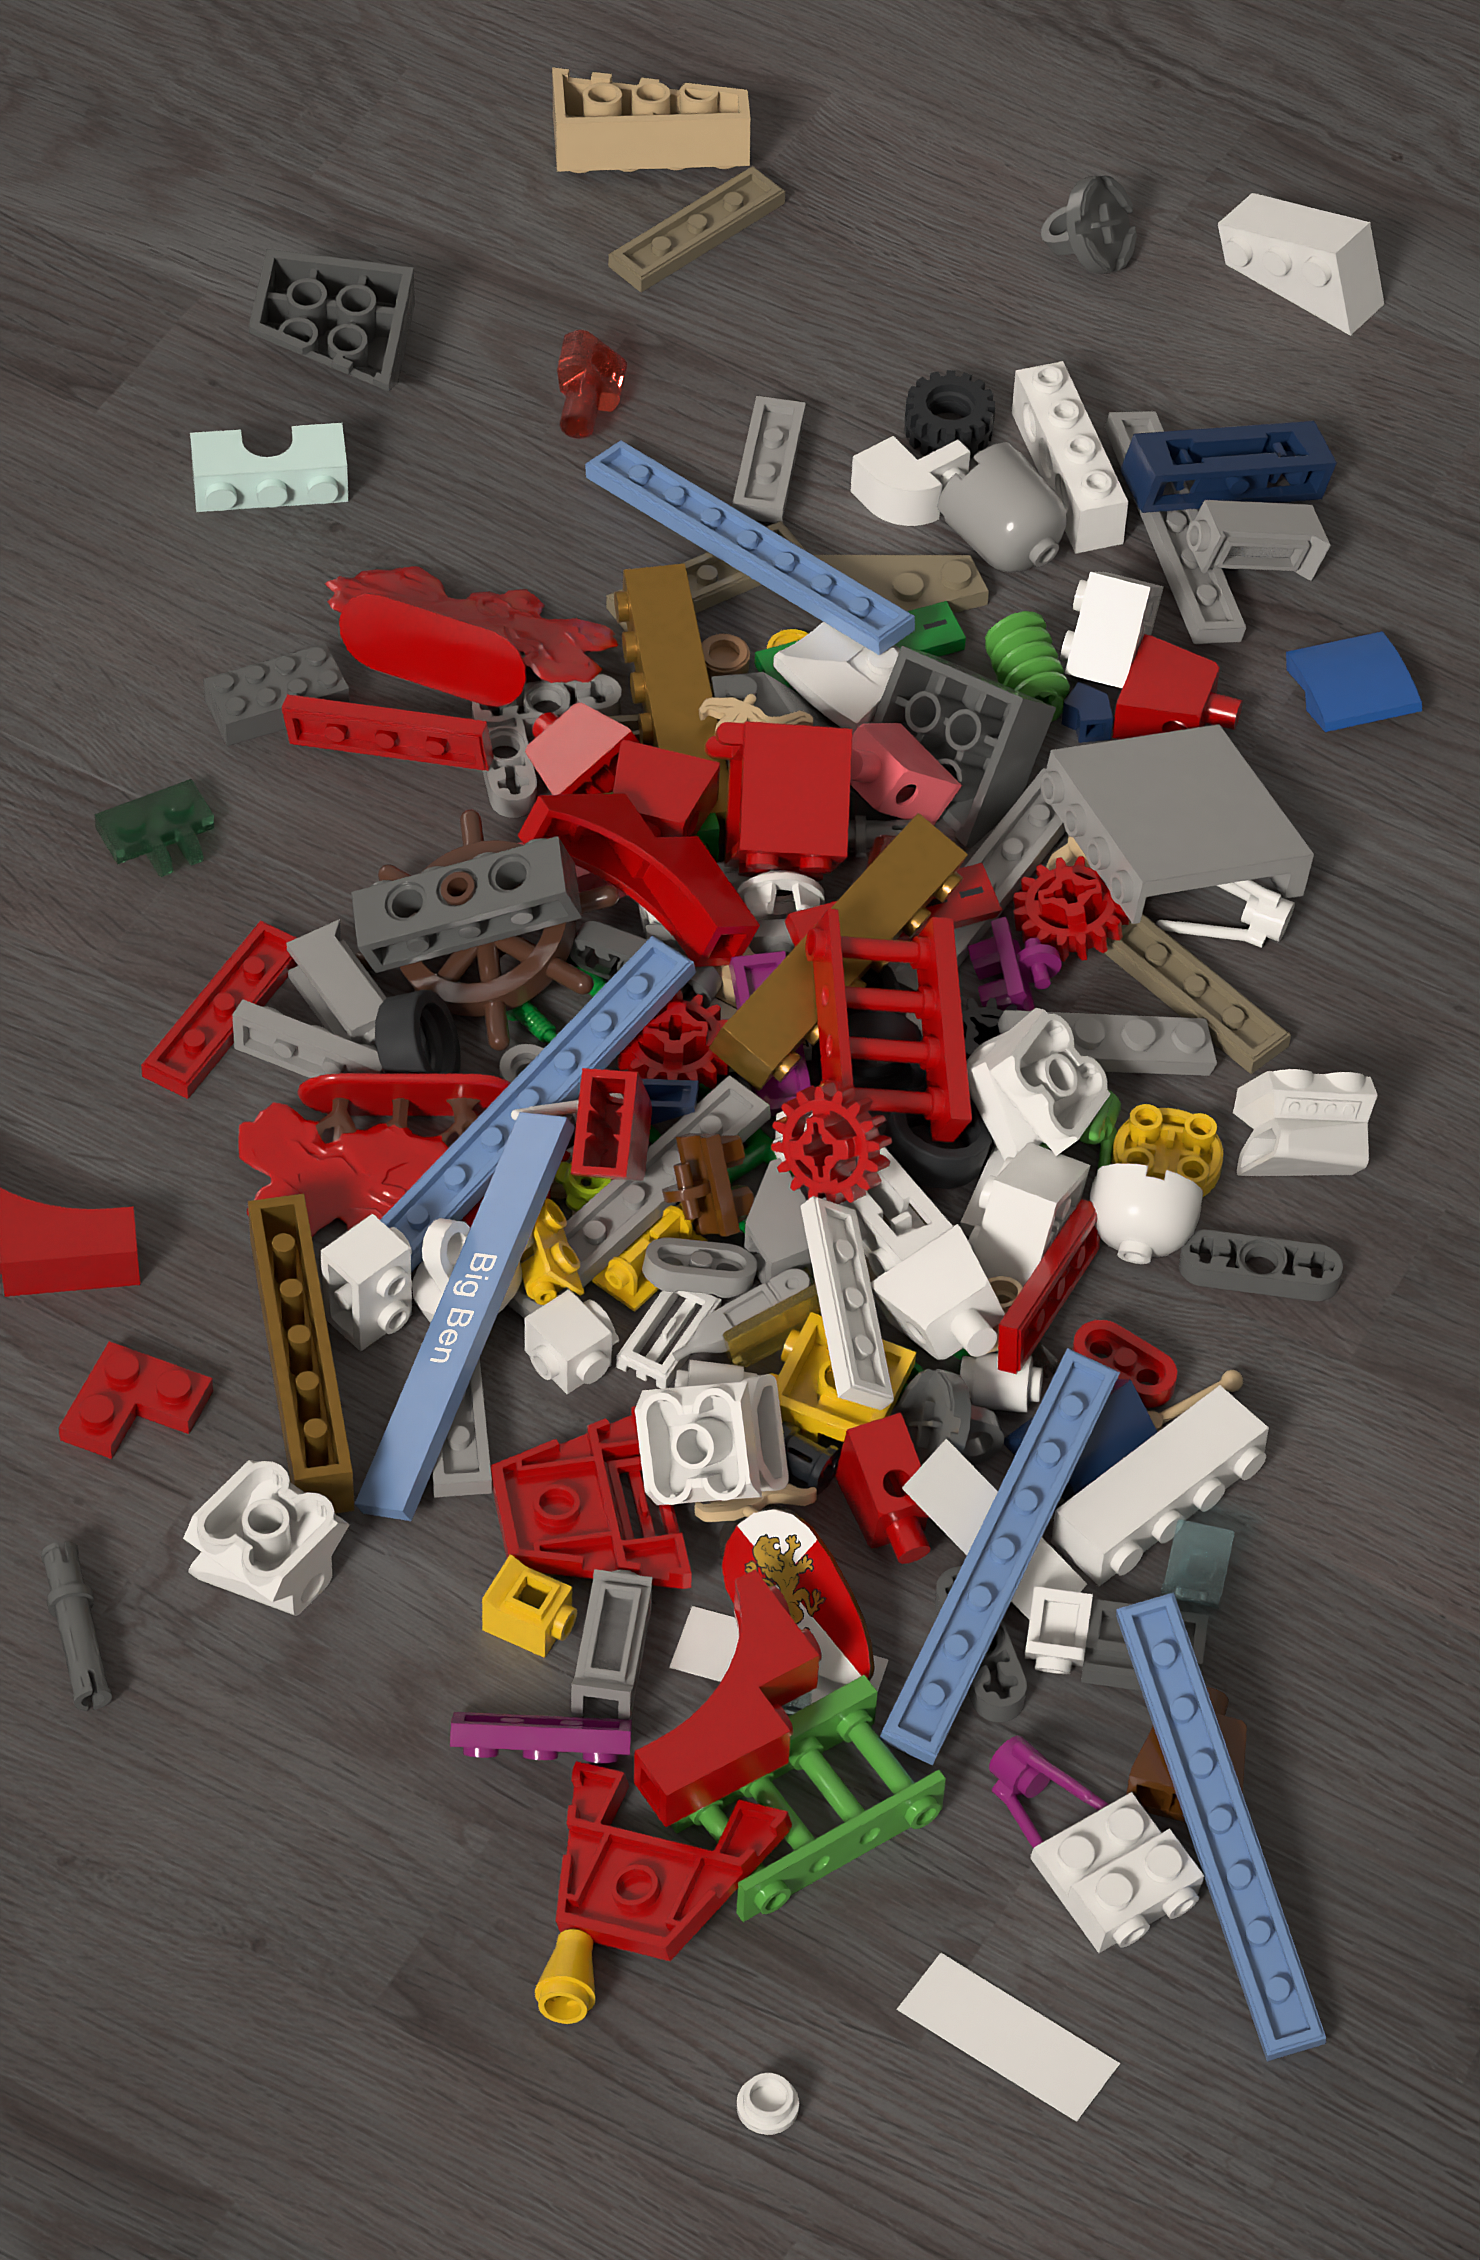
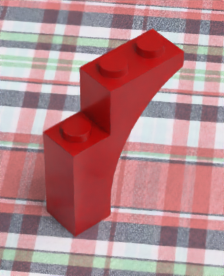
[518,793,760,967]
[0,1187,140,1297]
[634,1569,822,1827]

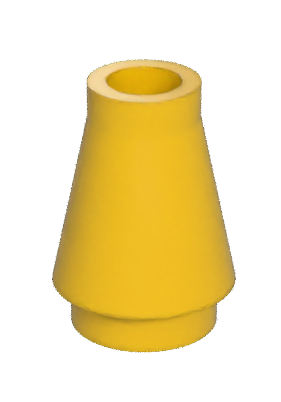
[535,1929,595,2024]

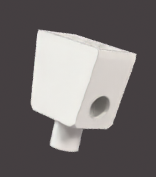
[870,1224,1005,1360]

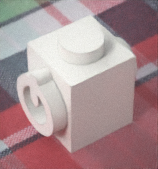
[525,1289,619,1394]

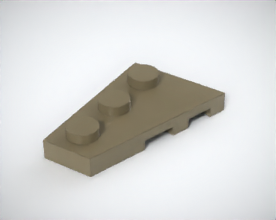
[813,555,989,613]

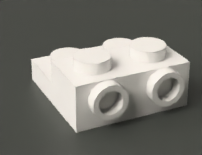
[1030,1792,1204,1953]

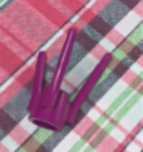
[989,1735,1109,1848]

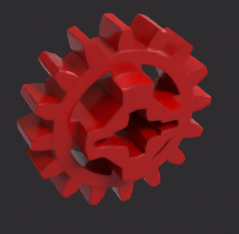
[1013,856,1130,962]
[618,990,730,1089]
[771,1081,892,1204]

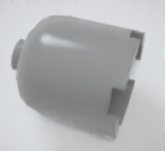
[937,442,1067,573]

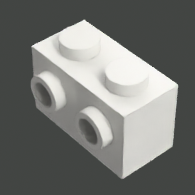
[321,1214,413,1351]

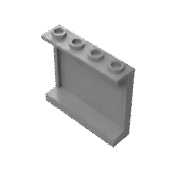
[1041,724,1314,924]

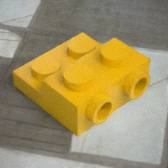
[770,1312,916,1443]

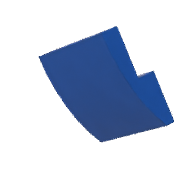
[1286,631,1422,732]

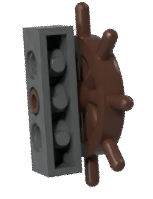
[351,809,619,1051]

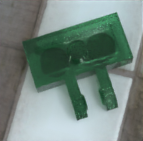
[94,779,214,877]

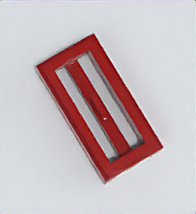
[604,1456,680,1540]

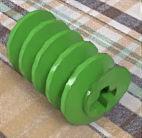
[985,611,1070,722]

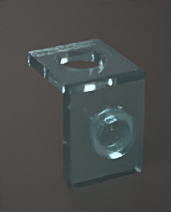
[1161,1520,1234,1609]

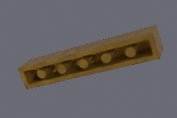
[614,563,728,844]
[709,813,968,1091]
[248,1194,354,1513]

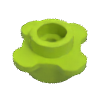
[554,1161,611,1212]

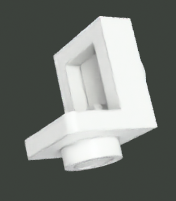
[1025,1586,1093,1674]

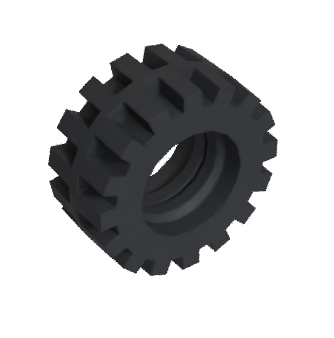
[904,370,995,459]

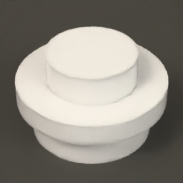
[737,2073,799,2135]

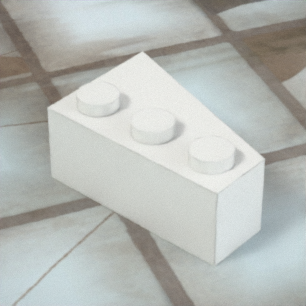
[1218,193,1384,336]

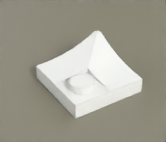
[774,622,900,735]

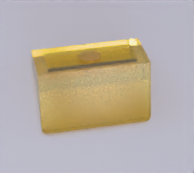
[722,1267,822,1369]

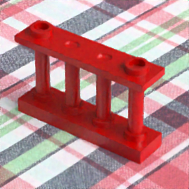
[805,909,972,1142]

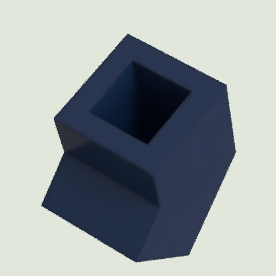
[1061,682,1113,743]

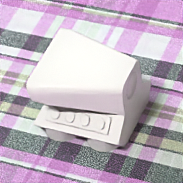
[967,1008,1110,1161]
[1233,1069,1378,1176]
[635,1374,788,1505]
[183,1460,350,1616]

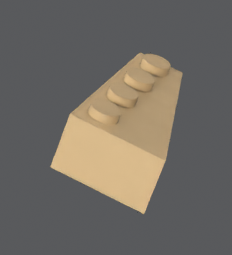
[552,67,751,173]

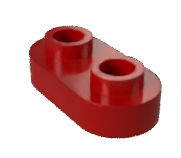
[1073,1320,1177,1408]

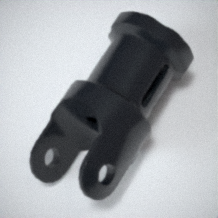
[782,1421,842,1495]

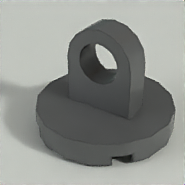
[1041,175,1137,274]
[896,1369,1004,1466]

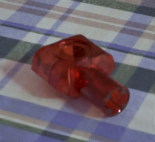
[557,330,627,439]

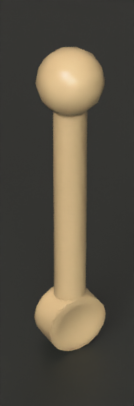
[1148,1370,1243,1432]

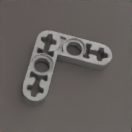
[472,674,621,818]

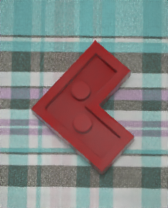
[59,1341,213,1459]

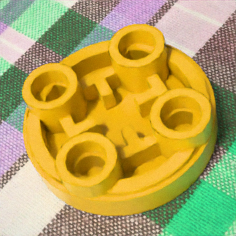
[1112,1104,1223,1197]

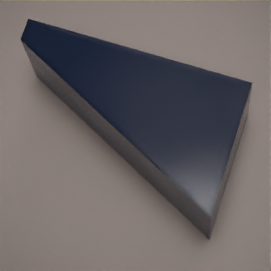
[642,1079,699,1125]

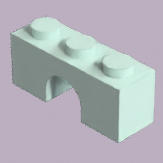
[190,423,348,512]

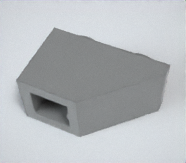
[744,1158,815,1283]

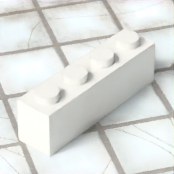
[1051,1385,1269,1586]

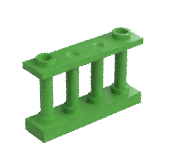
[670,1675,946,1922]

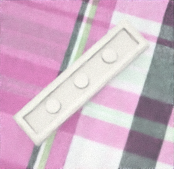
[800,1196,894,1410]

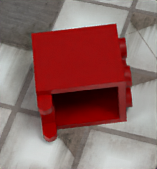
[704,721,853,881]

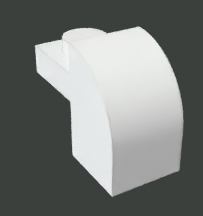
[851,436,970,526]

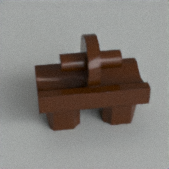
[662,1133,754,1236]

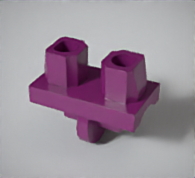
[968,916,1062,1011]

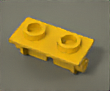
[520,1199,585,1305]
[592,1203,708,1312]

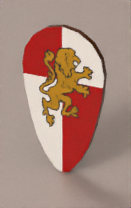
[722,1509,875,1684]

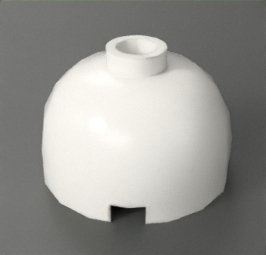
[1090,1163,1203,1264]

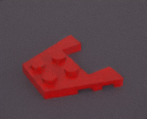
[490,1406,692,1589]
[555,1761,792,1962]

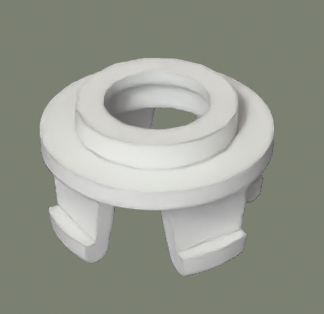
[737,870,825,920]

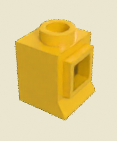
[482,1555,577,1658]

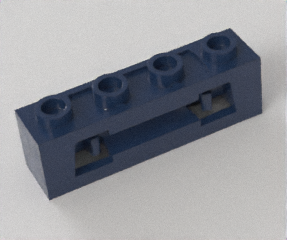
[1120,421,1337,513]

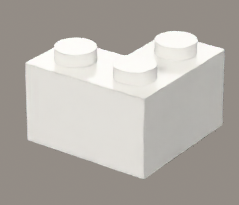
[1060,572,1163,688]
[968,1142,1090,1287]

